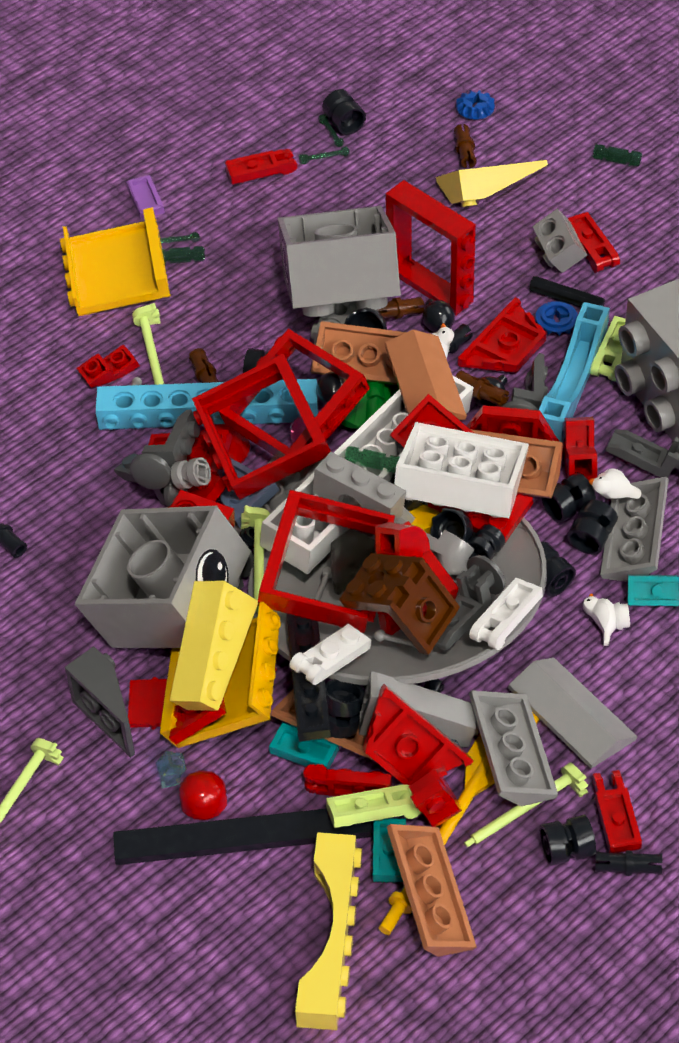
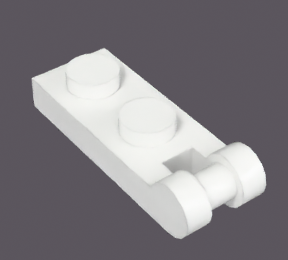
[469,578,543,650]
[289,624,371,685]

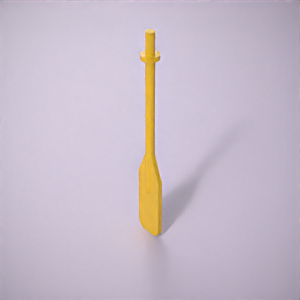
[379,712,540,935]

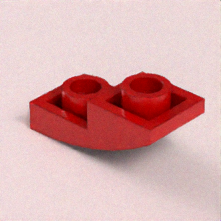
[76,344,140,387]

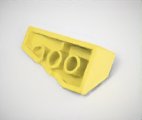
[436,160,548,207]

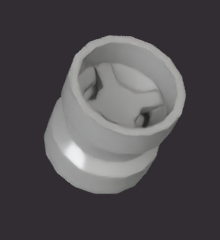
[171,457,211,490]

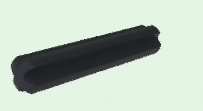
[529,276,605,307]

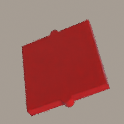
[128,677,167,729]

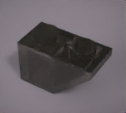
[331,529,376,595]

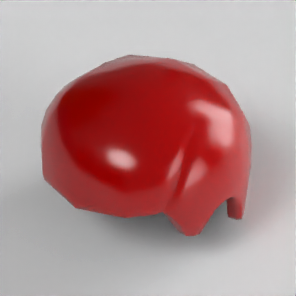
[179,770,227,820]

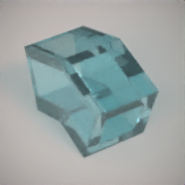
[156,751,187,789]

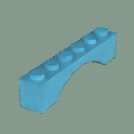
[539,302,610,442]

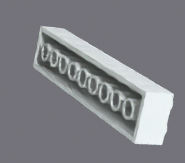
[260,375,474,575]

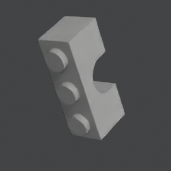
[312,452,406,523]

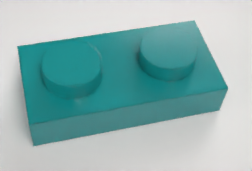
[627,574,679,606]
[269,722,339,769]
[373,819,406,882]

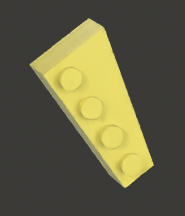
[170,581,258,711]

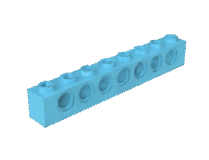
[96,379,318,430]

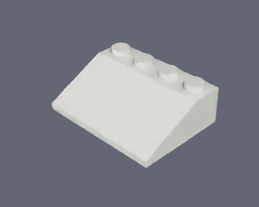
[394,422,529,519]

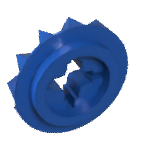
[456,90,495,119]
[535,301,578,336]

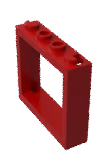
[385,180,476,316]
[218,328,370,472]
[192,353,331,500]
[258,490,395,633]

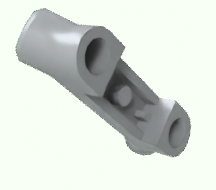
[364,507,474,585]

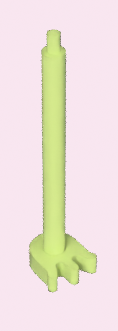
[132,303,164,385]
[241,505,270,612]
[0,738,64,823]
[464,763,588,848]

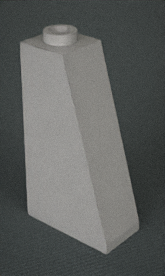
[359,672,479,748]

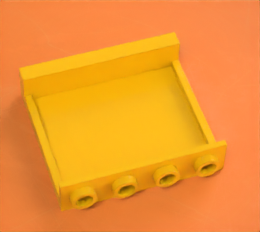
[60,207,171,316]
[160,602,281,748]

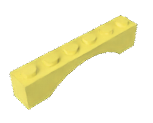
[295,832,362,1030]

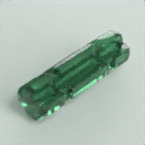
[593,144,642,167]
[162,246,205,264]
[344,446,400,473]

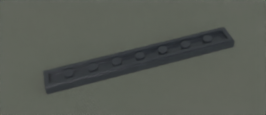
[113,808,372,865]

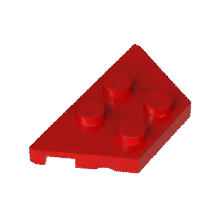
[458,297,547,373]
[466,405,563,459]
[363,684,474,785]

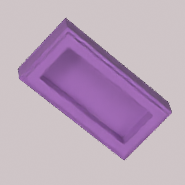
[126,175,165,219]

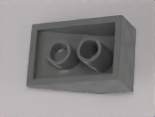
[65,646,135,758]

